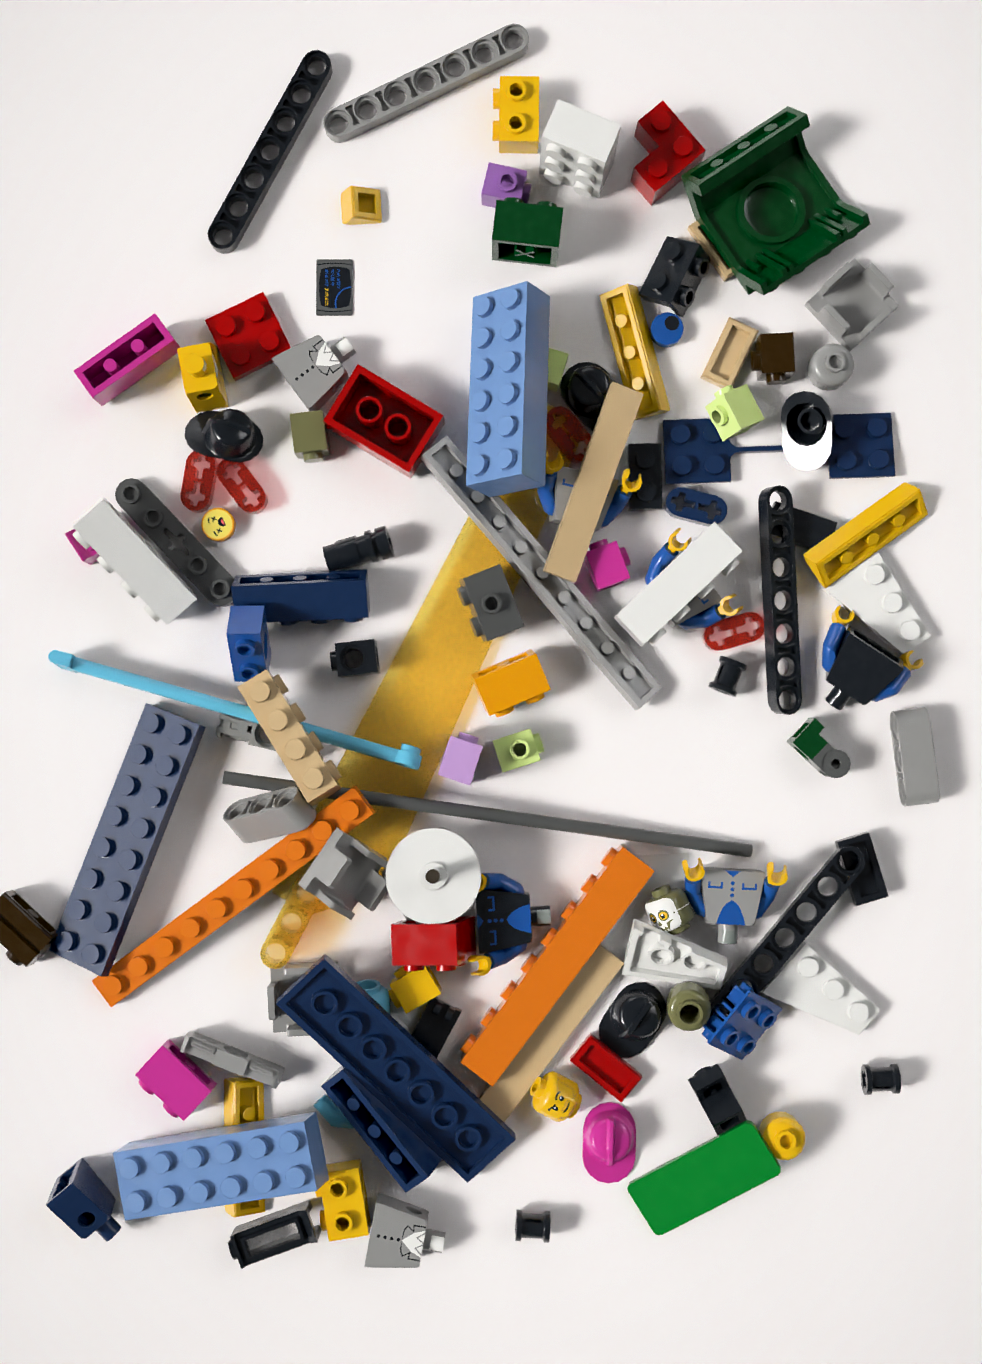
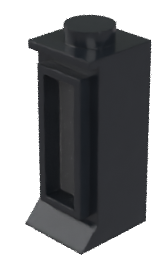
[228,1200,321,1269]

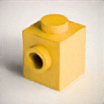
[388,966,442,1014]

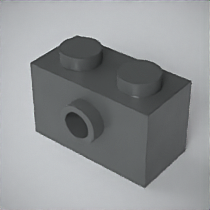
[457,564,524,642]

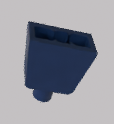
[46,1158,121,1242]

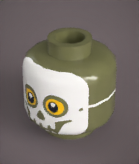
[645,884,694,935]

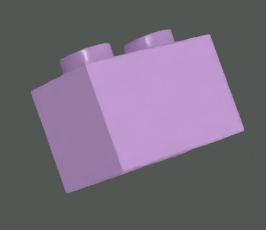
[438,732,483,785]

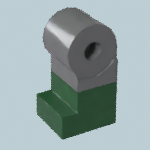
[786,718,851,778]

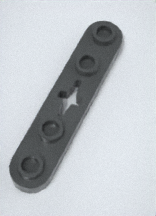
[115,478,234,607]

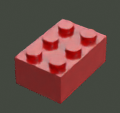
[323,364,445,479]

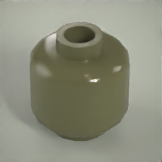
[667,982,711,1031]

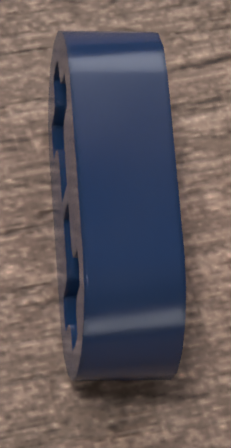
[664,487,727,527]

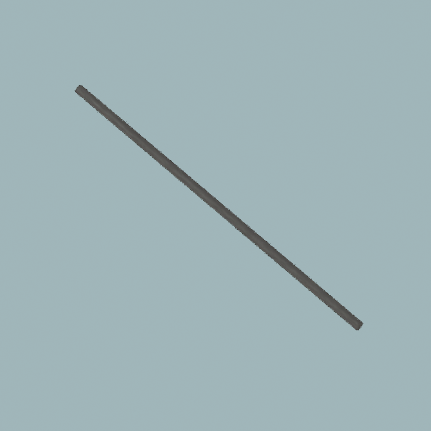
[222,771,753,857]

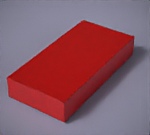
[570,1032,642,1103]

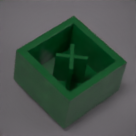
[492,197,564,267]

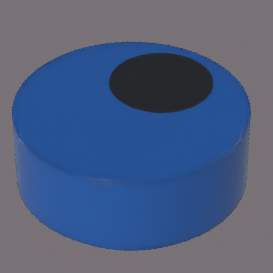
[650,312,684,348]

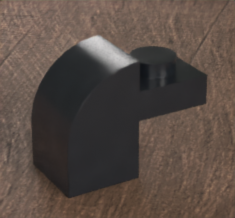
[688,1064,747,1136]

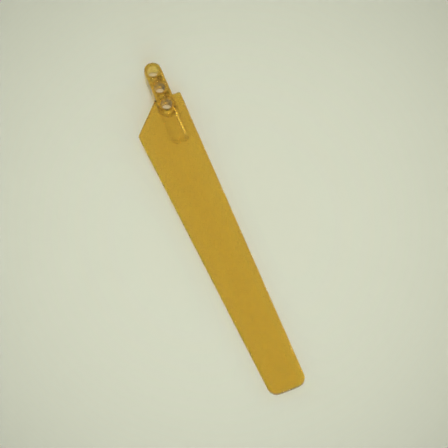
[260,403,582,969]

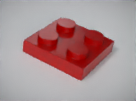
[205,292,291,381]

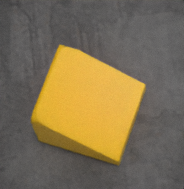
[341,185,382,225]

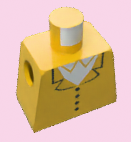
[177,342,229,413]

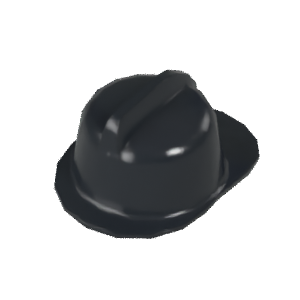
[560,362,617,431]
[781,391,834,472]
[184,409,263,463]
[599,983,666,1058]

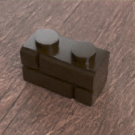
[0,890,57,967]

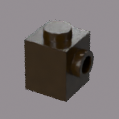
[750,332,796,385]

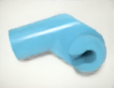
[313,1094,354,1129]

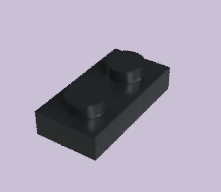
[627,443,662,511]
[835,832,889,906]

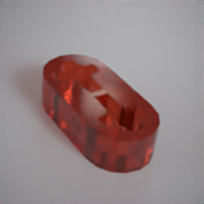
[547,406,591,464]
[181,451,218,513]
[217,459,268,515]
[702,612,764,652]

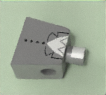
[272,335,356,411]
[364,1193,446,1268]

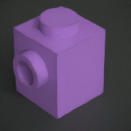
[481,162,532,208]

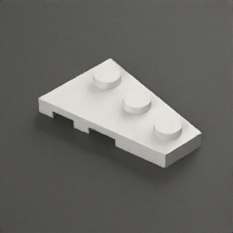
[820,553,931,654]
[622,919,727,990]
[761,942,881,1035]

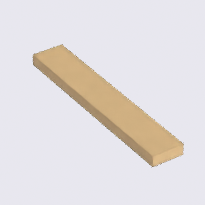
[543,382,644,583]
[479,944,624,1122]

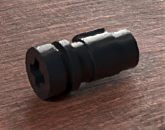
[323,525,395,571]

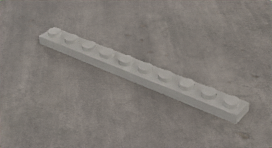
[420,435,662,711]

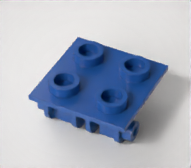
[702,981,783,1060]

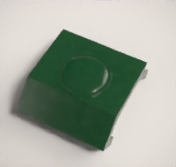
[681,106,871,295]

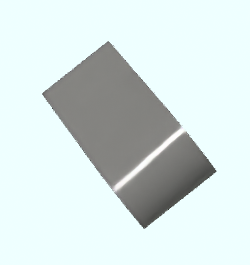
[890,707,940,807]
[223,786,317,843]

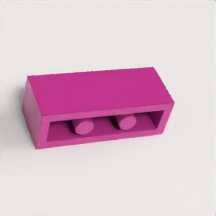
[73,313,180,406]

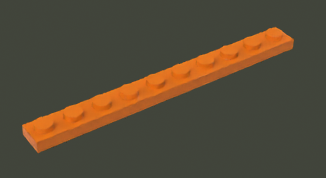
[92,785,376,1007]

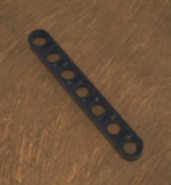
[207,50,333,254]
[758,485,802,715]
[709,845,865,1019]

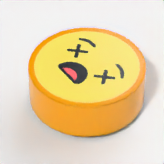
[201,508,236,542]

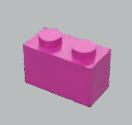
[135,1039,217,1121]

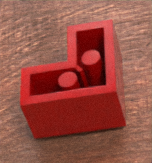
[630,100,706,205]
[391,916,476,971]

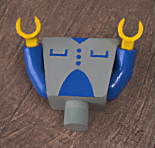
[537,450,642,532]
[645,528,743,630]
[682,858,788,944]

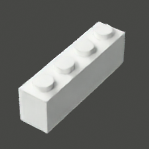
[72,496,197,625]
[614,522,742,646]

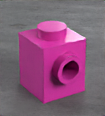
[584,539,631,592]

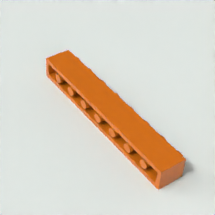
[459,845,655,1087]

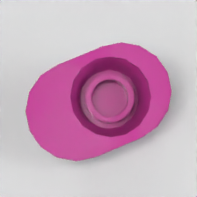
[582,1102,636,1183]

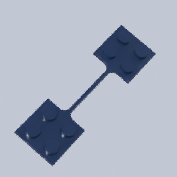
[662,413,896,485]

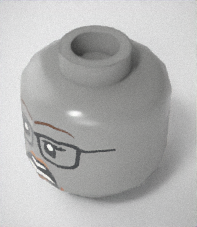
[807,343,854,391]

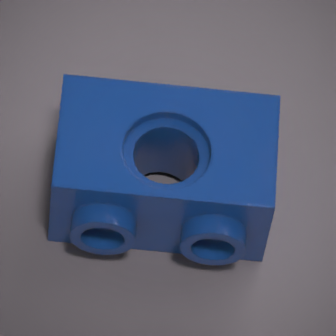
[226,605,272,682]

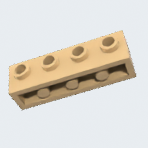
[237,669,342,806]

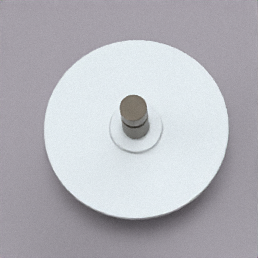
[386,828,481,924]

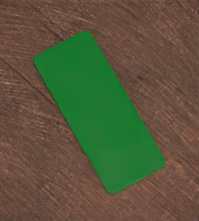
[627,1120,781,1236]

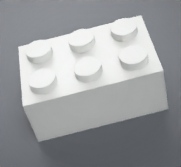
[539,99,621,198]

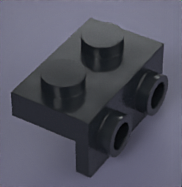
[639,236,711,317]

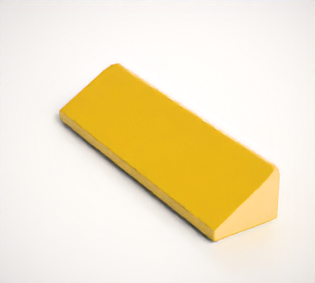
[599,284,670,421]
[803,482,928,588]
[224,1077,265,1217]

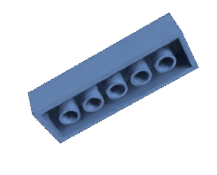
[466,281,550,497]
[113,1112,329,1221]

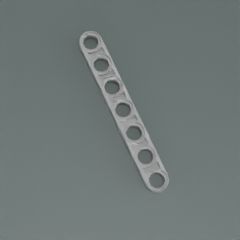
[323,23,529,143]

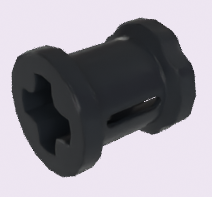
[708,656,747,697]
[861,1064,901,1095]
[515,1209,551,1243]

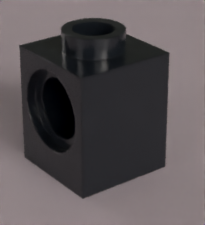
[330,639,380,678]

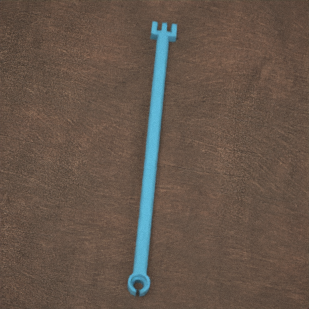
[48,650,422,770]

